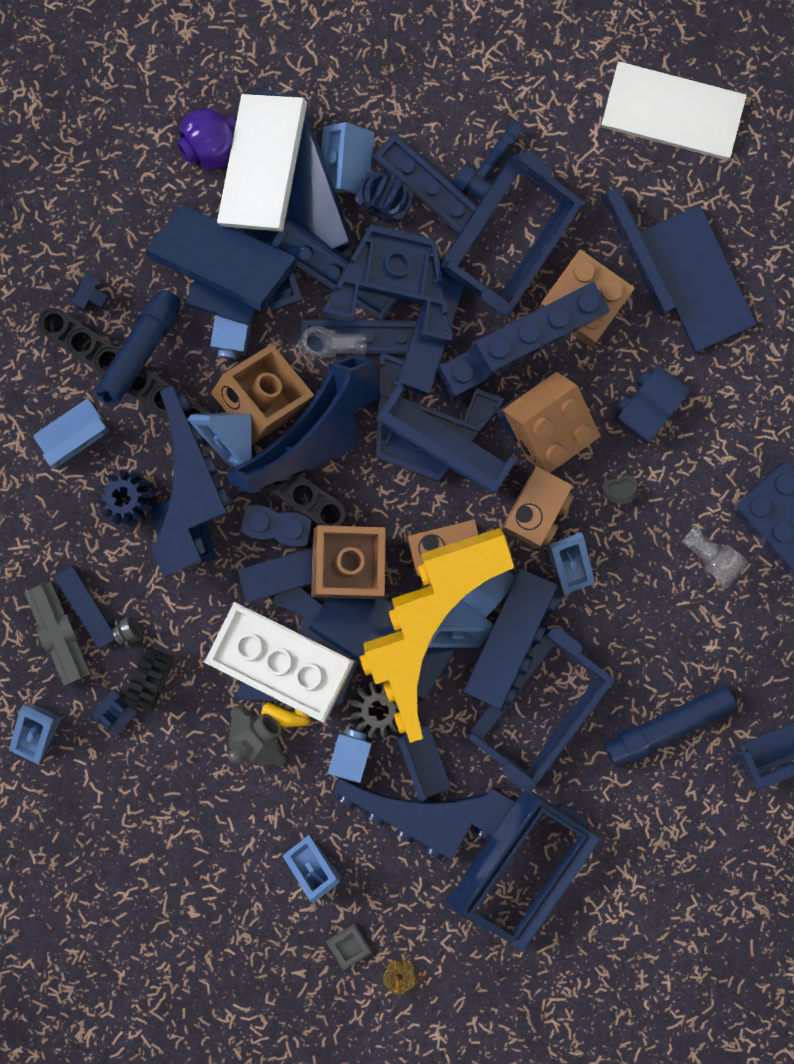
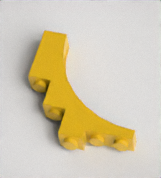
[359,528,514,743]

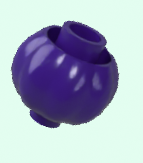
[176,108,236,170]

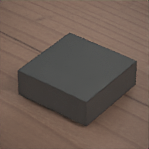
[326,922,372,971]

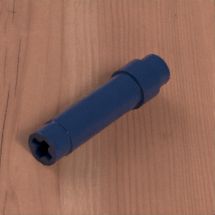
[94,290,181,407]
[604,685,737,768]

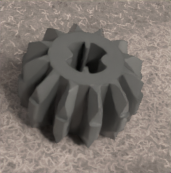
[350,682,399,739]

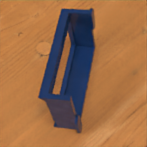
[440,150,584,316]
[377,380,520,495]
[466,627,615,791]
[729,722,794,791]
[445,788,601,952]

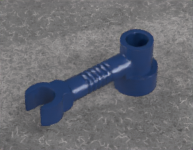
[452,119,524,200]

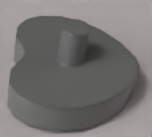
[602,475,638,504]

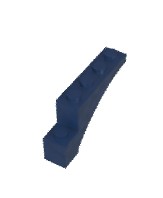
[435,281,610,403]
[228,354,380,493]
[150,386,231,578]
[333,777,516,861]

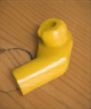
[261,702,311,728]

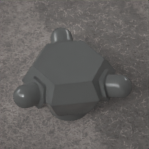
[228,706,286,767]

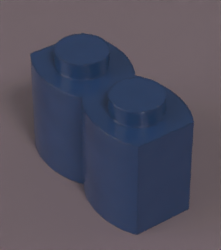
[615,365,691,445]
[240,505,313,548]

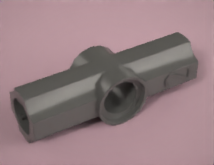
[24,581,92,686]

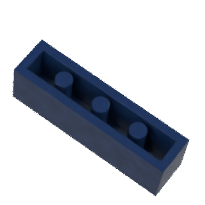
[463,569,562,712]

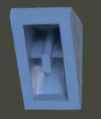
[187,413,252,467]
[546,532,595,594]
[461,571,516,618]
[428,600,494,648]
[9,703,62,765]
[283,835,341,903]

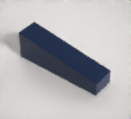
[54,566,115,649]

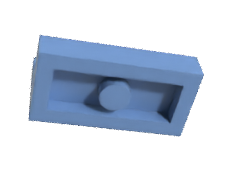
[321,122,374,195]
[34,399,110,469]

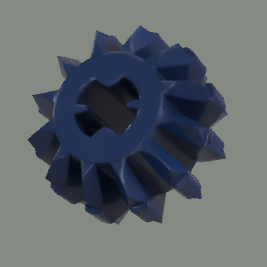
[355,171,414,223]
[96,469,156,527]

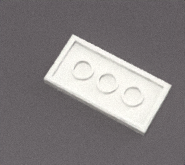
[601,61,746,161]
[217,94,307,232]
[204,602,355,723]

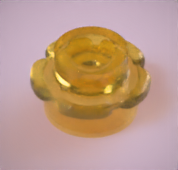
[383,960,416,994]

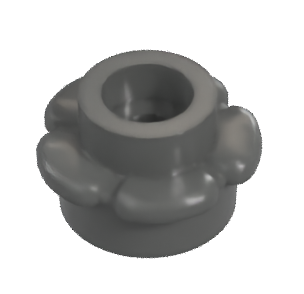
[112,616,143,648]

